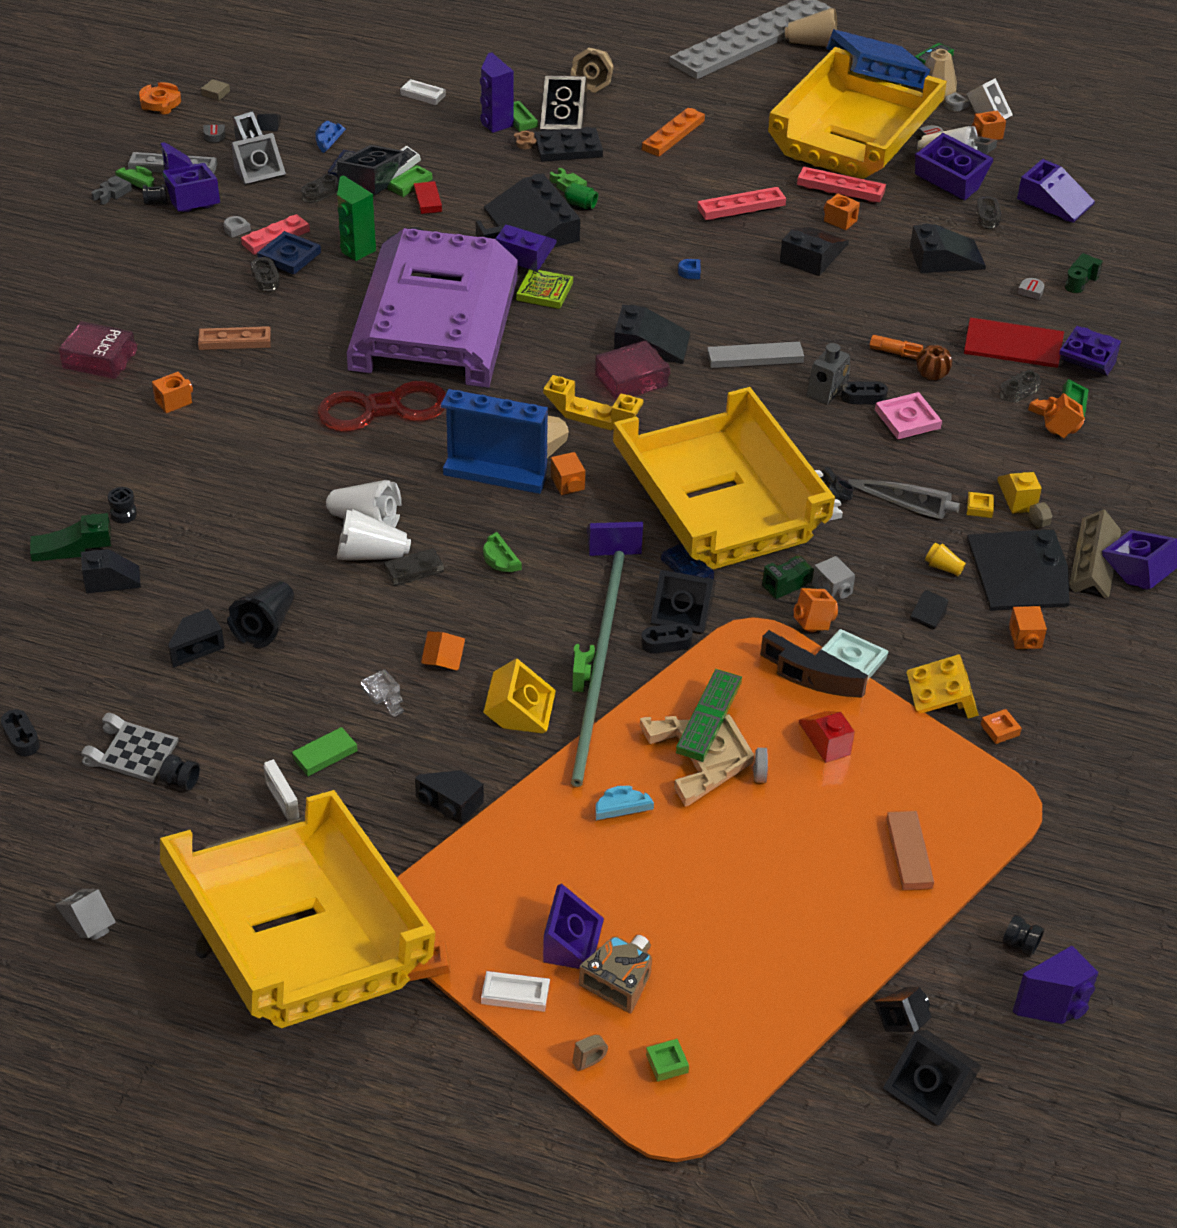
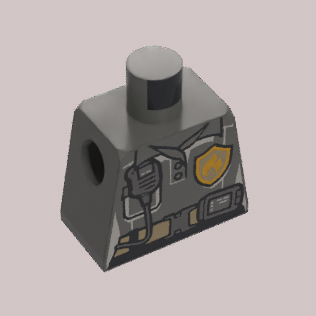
[806,343,850,405]

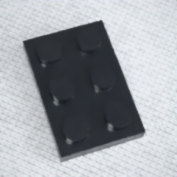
[535,127,603,162]

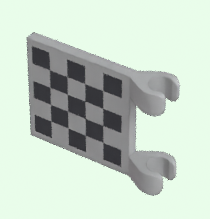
[81,712,178,783]

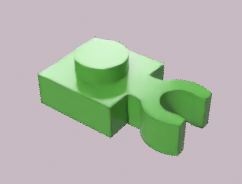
[550,168,587,193]

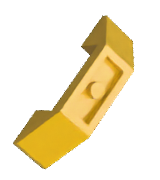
[543,375,644,430]

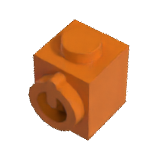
[1044,393,1085,438]
[794,588,838,632]

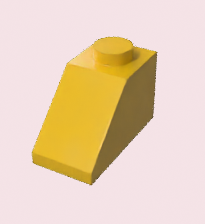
[997,472,1042,514]

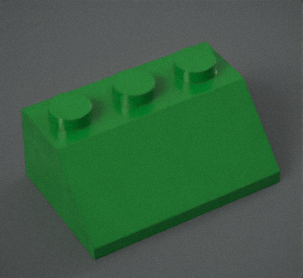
[337,175,376,261]

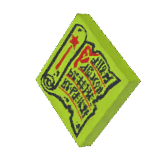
[516,269,573,309]

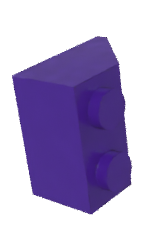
[162,163,220,212]
[496,224,556,272]
[1102,530,1177,589]
[1013,946,1099,1024]

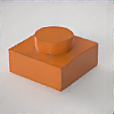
[980,709,1022,744]

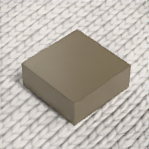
[201,79,230,101]

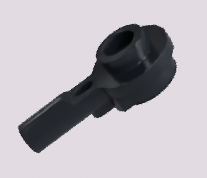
[822,467,854,502]

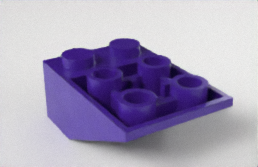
[1017,159,1095,223]

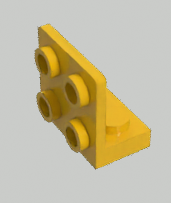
[907,654,979,719]

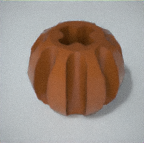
[916,345,952,380]

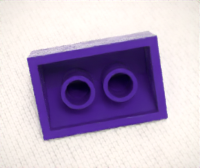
[480,52,514,133]
[915,133,993,200]

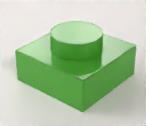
[646,1039,689,1082]

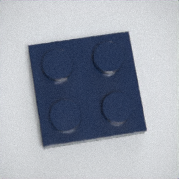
[257,231,321,274]

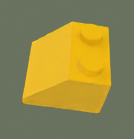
[483,658,556,733]

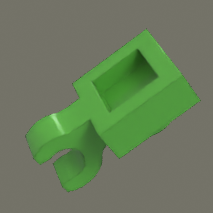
[572,644,595,692]

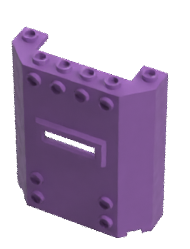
[347,228,518,388]

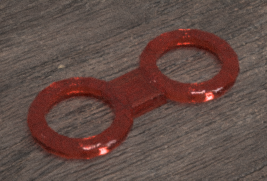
[318,381,446,431]

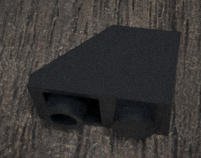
[415,770,484,825]

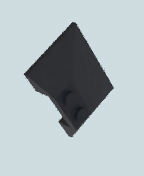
[967,529,1070,611]

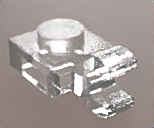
[361,669,404,717]

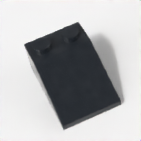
[540,76,588,131]
[337,145,407,196]
[910,224,986,273]
[780,226,849,276]
[614,304,690,364]

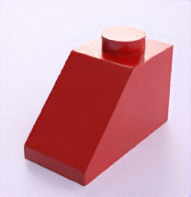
[799,711,855,763]

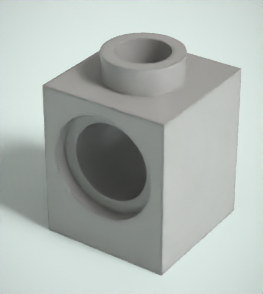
[812,556,855,601]

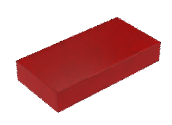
[414,181,442,214]

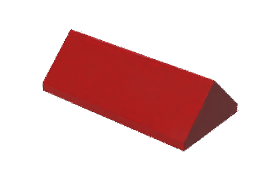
[964,318,1064,368]

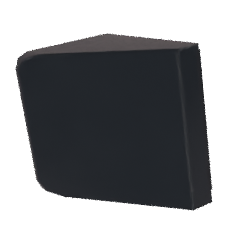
[257,114,281,131]
[910,590,949,629]

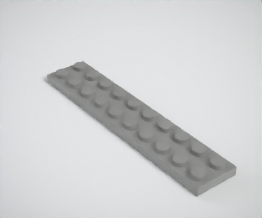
[669,0,831,79]

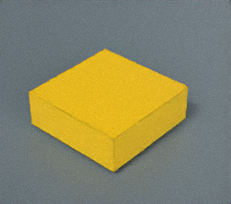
[967,492,994,518]

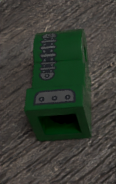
[1065,253,1103,293]
[762,556,814,599]

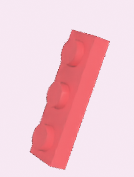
[241,214,310,255]

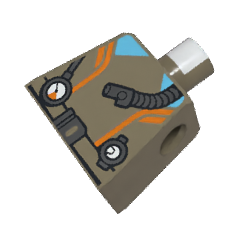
[579,935,652,1014]

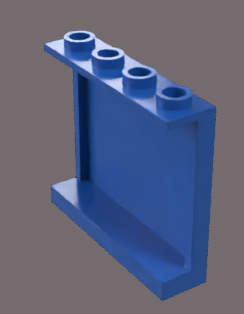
[826,29,930,89]
[441,389,548,494]

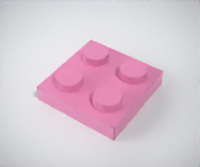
[875,392,942,439]

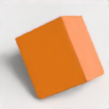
[421,631,465,670]

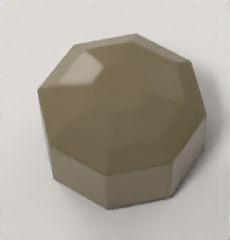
[1029,502,1052,528]

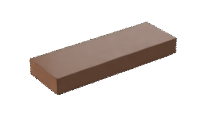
[198,326,271,350]
[886,811,934,890]

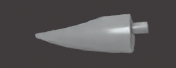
[848,479,960,519]

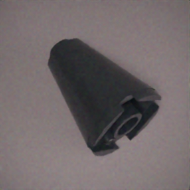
[227,581,294,648]

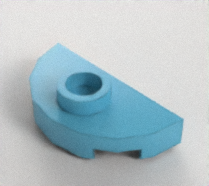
[595,786,654,820]

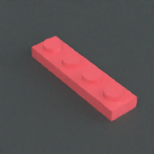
[797,167,886,203]
[697,187,786,220]

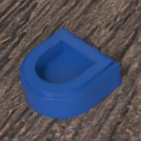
[678,259,701,279]

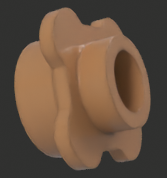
[514,131,536,149]

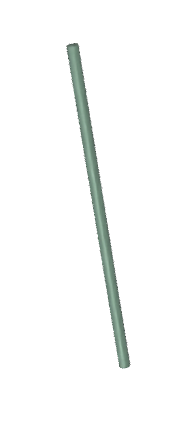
[571,551,625,787]

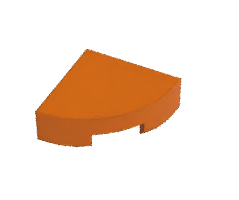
[1028,397,1058,416]

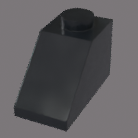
[81,549,141,594]
[168,608,225,668]
[874,986,932,1032]

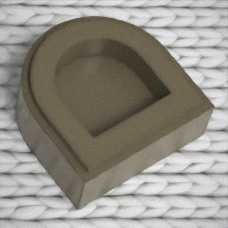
[572,1035,608,1071]

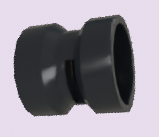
[107,487,137,523]
[159,754,200,791]
[1002,915,1045,956]

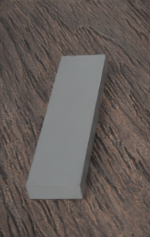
[128,152,217,174]
[707,342,804,368]

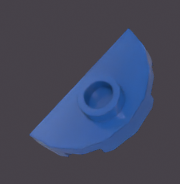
[316,121,346,153]

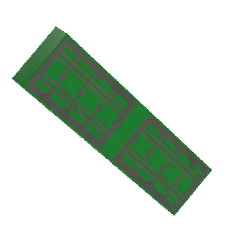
[676,669,742,762]

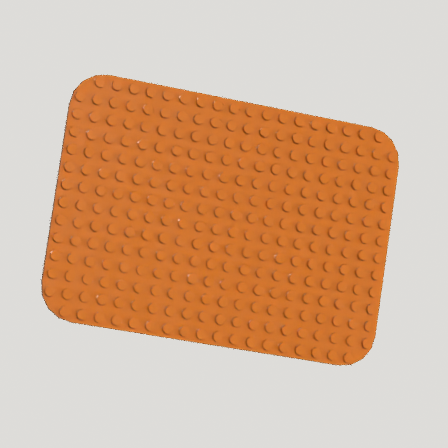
[397,617,1042,1162]

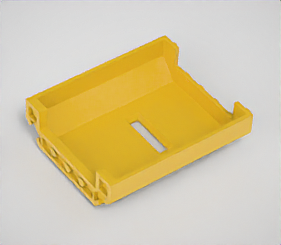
[768,47,947,179]
[613,387,835,569]
[160,790,436,1028]

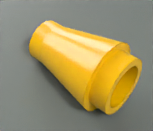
[925,542,966,576]

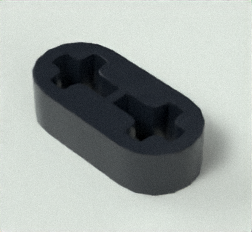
[841,381,888,405]
[641,623,693,653]
[1,709,40,757]

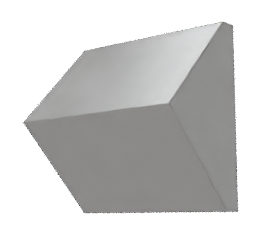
[231,133,286,185]

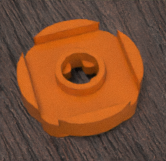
[139,82,181,114]

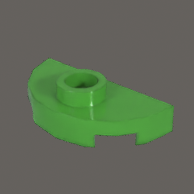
[115,166,154,189]
[483,532,522,572]

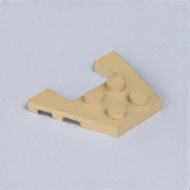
[640,715,754,806]

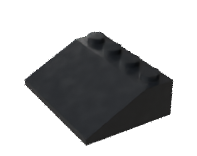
[484,173,580,248]

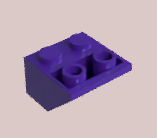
[1059,326,1121,376]

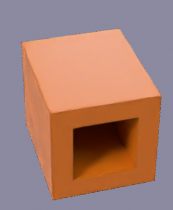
[551,452,585,495]

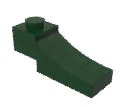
[30,513,111,562]

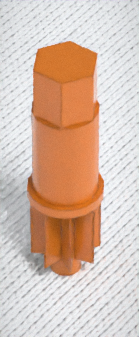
[870,335,924,359]

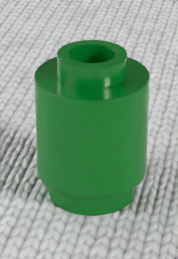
[564,183,598,209]

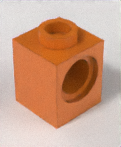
[971,110,1006,140]
[824,193,860,230]
[152,372,193,413]
[1009,606,1047,649]

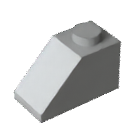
[55,889,116,940]

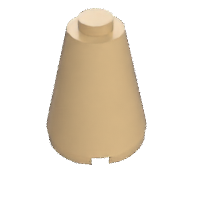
[785,8,838,47]

